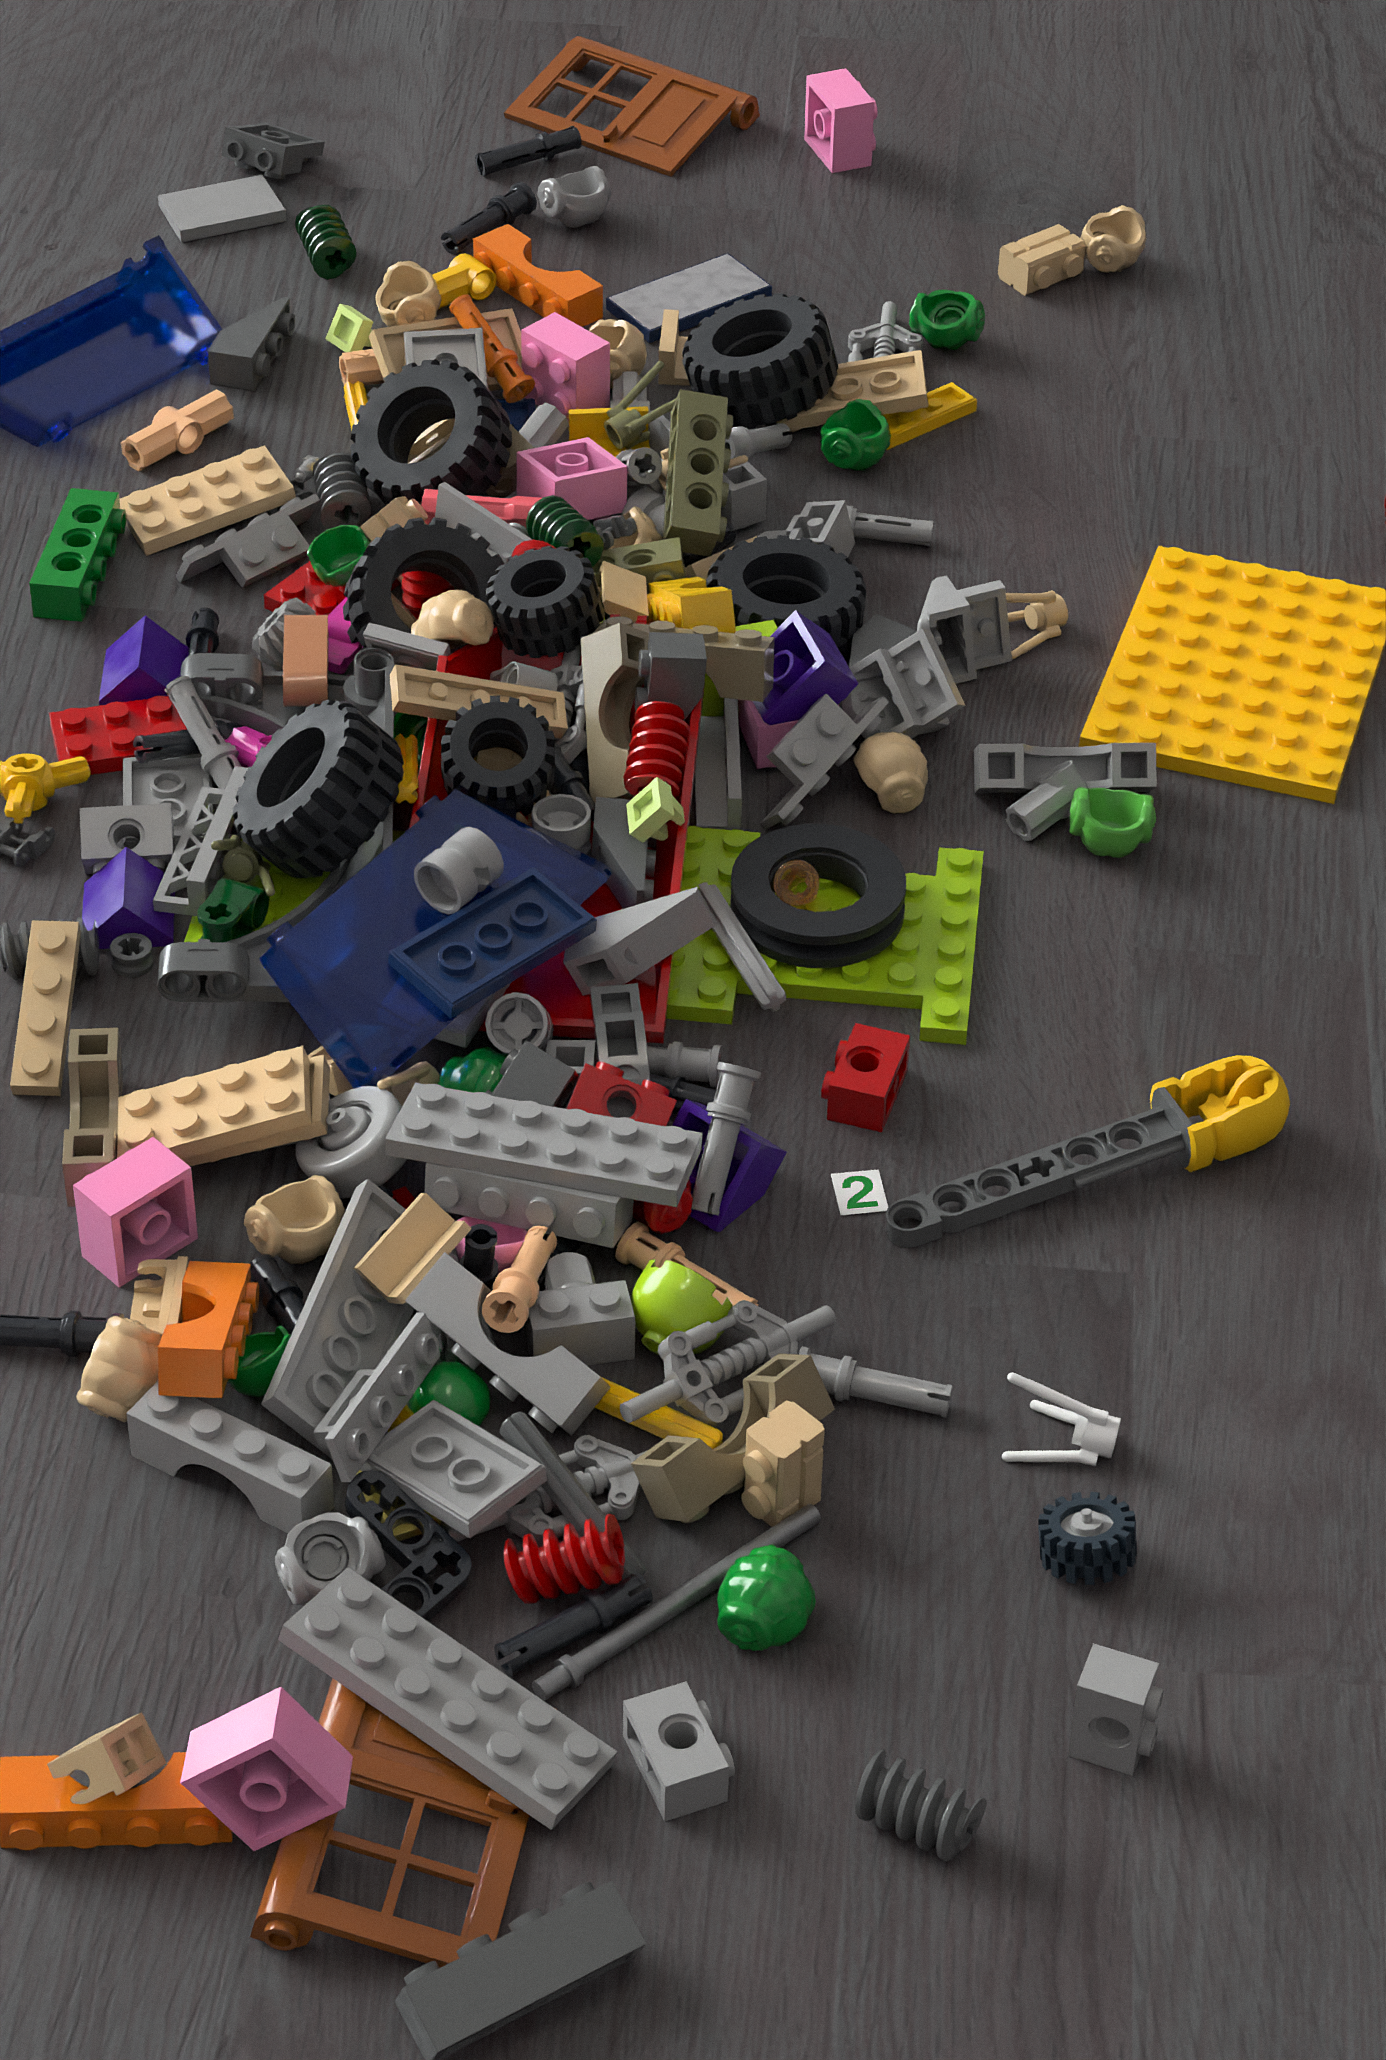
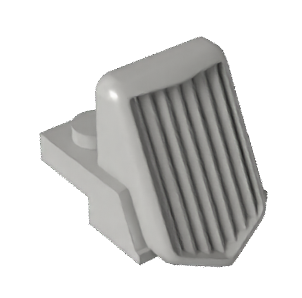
[917,575,1012,684]
[842,628,966,739]

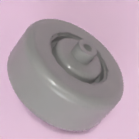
[295,1086,407,1199]

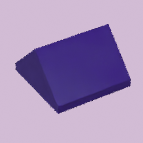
[99,615,189,706]
[82,847,176,949]

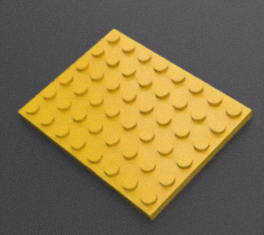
[1079,546,1386,804]

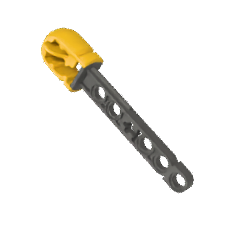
[886,1055,1290,1248]

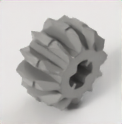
[252,598,316,671]

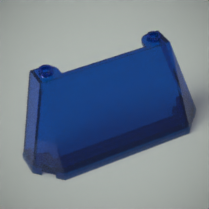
[0,235,223,447]
[259,789,614,1089]

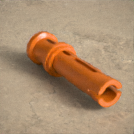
[449,294,536,403]

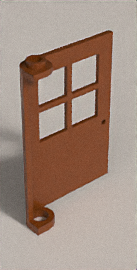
[504,36,760,177]
[250,1678,557,1968]

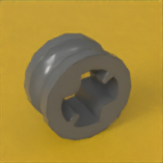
[110,933,153,978]

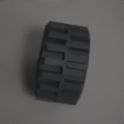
[486,546,605,658]
[441,696,556,822]

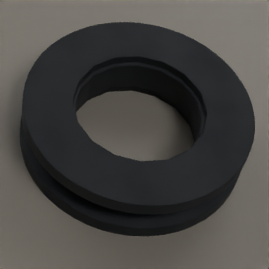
[730,824,906,968]

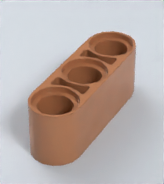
[283,615,328,707]

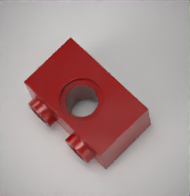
[821,1023,910,1132]
[566,1061,677,1126]

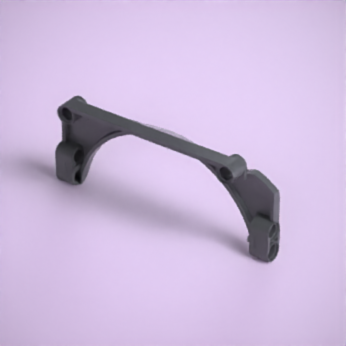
[157,647,394,1003]

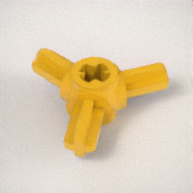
[0,754,90,824]

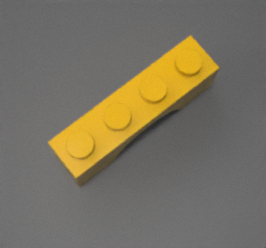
[647,577,736,633]

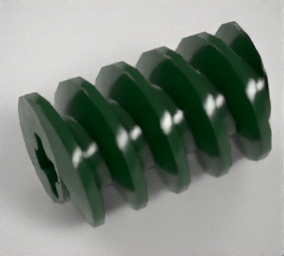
[295,205,357,280]
[526,495,604,567]

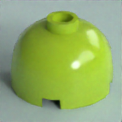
[630,1259,733,1355]

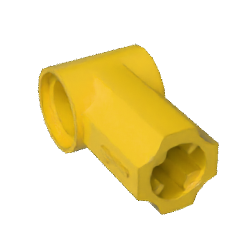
[432,253,497,309]

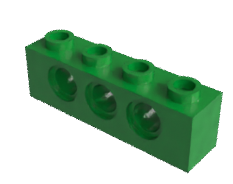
[29,488,127,622]

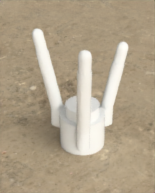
[1002,1372,1121,1466]

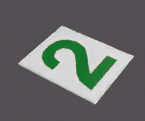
[831,1169,888,1215]

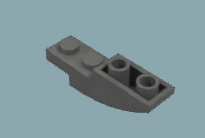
[590,983,650,1118]

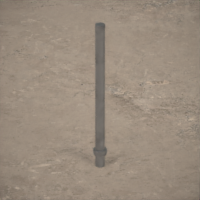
[532,1504,821,1701]

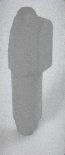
[295,455,320,482]

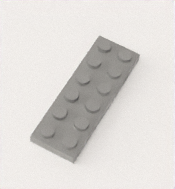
[385,1083,702,1207]
[261,1179,414,1460]
[278,1567,618,1830]

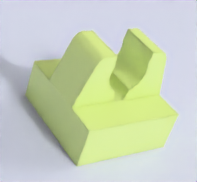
[325,304,374,352]
[626,777,685,843]

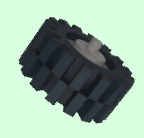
[1038,1492,1137,1585]

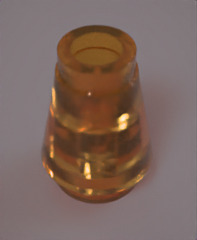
[774,860,819,906]

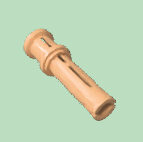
[615,1222,758,1306]
[482,1225,557,1333]

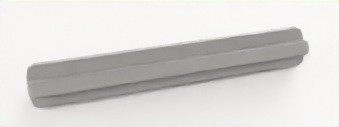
[698,882,786,1012]

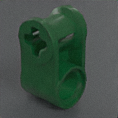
[197,878,270,943]

